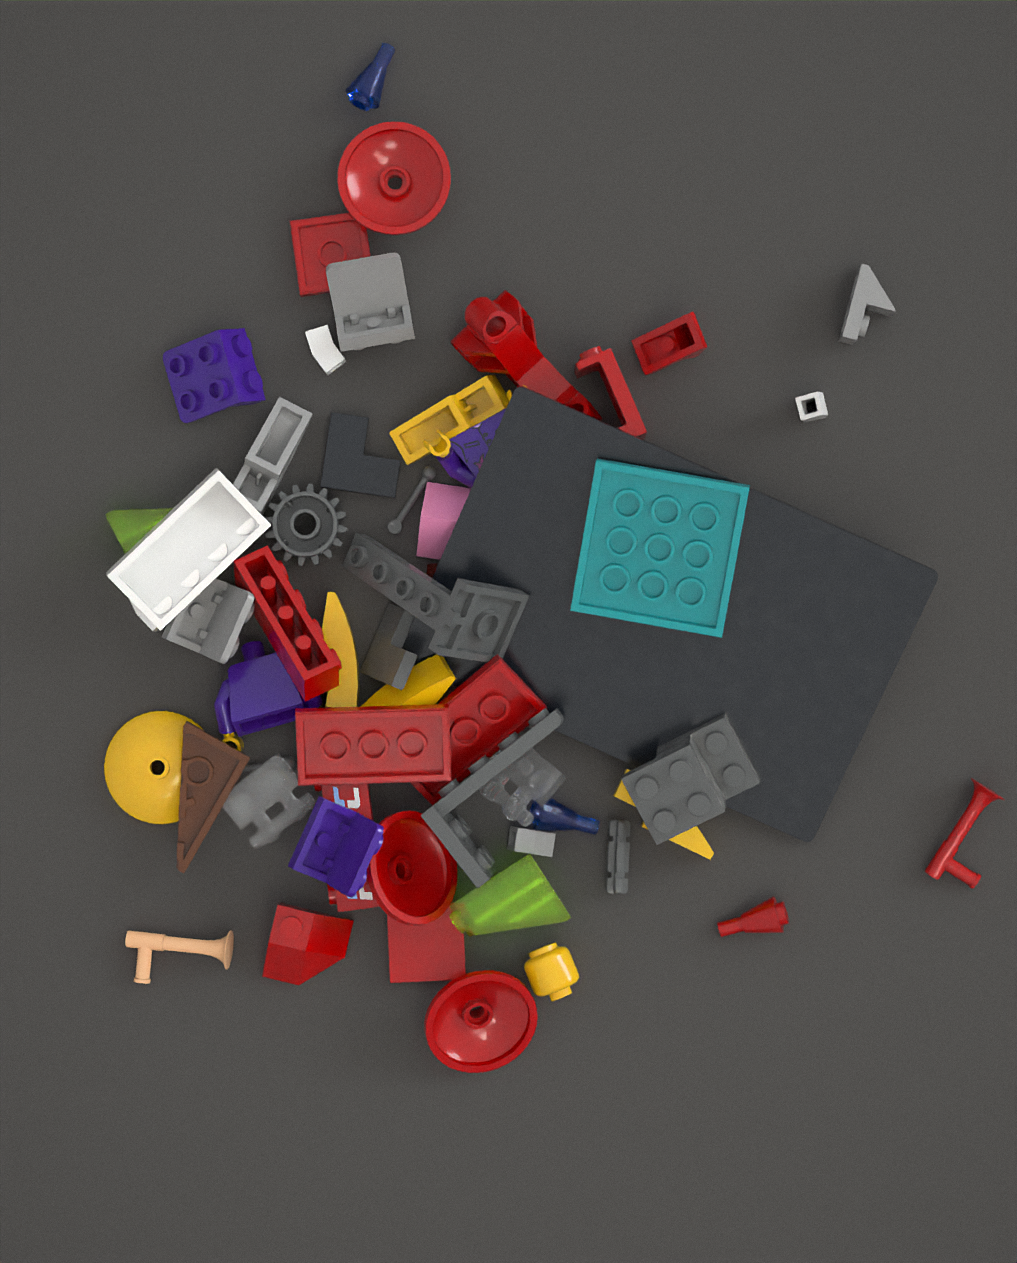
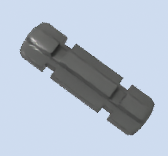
[605,820,631,894]

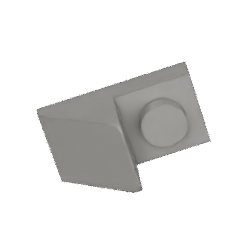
[838,264,896,345]

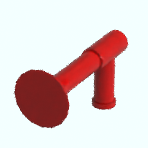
[924,778,1004,889]

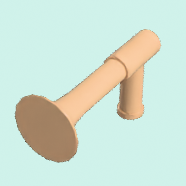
[125,930,234,984]

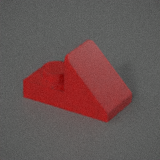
[631,312,707,375]

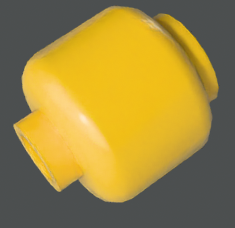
[524,942,579,1001]

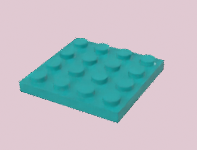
[570,458,750,638]

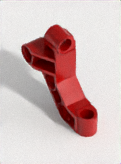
[450,290,603,421]

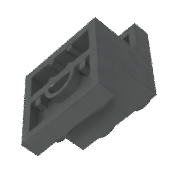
[621,714,760,845]

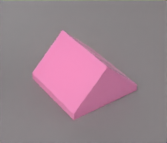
[416,482,471,560]

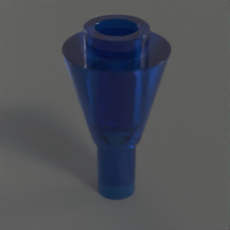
[345,43,396,111]
[528,794,600,835]

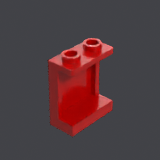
[574,346,647,440]

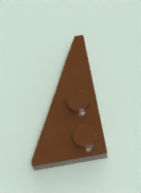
[176,721,251,873]

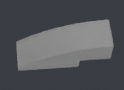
[233,397,313,516]

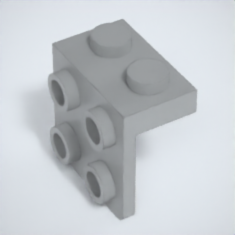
[326,253,415,352]
[162,578,255,664]

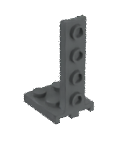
[342,532,529,662]
[420,708,564,888]

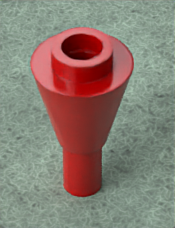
[717,896,789,937]

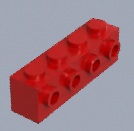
[234,545,342,702]

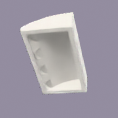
[106,468,271,631]

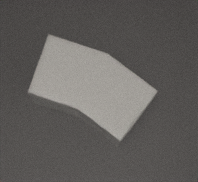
[507,826,556,857]

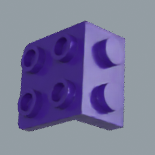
[163,328,266,423]
[288,796,384,898]

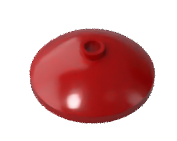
[337,122,451,235]
[367,811,458,925]
[424,970,538,1073]

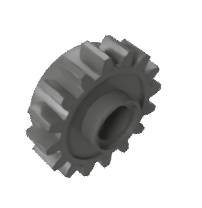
[265,483,348,567]

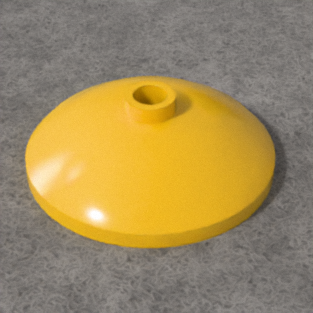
[104,711,205,824]

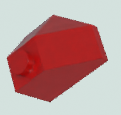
[262,903,354,985]

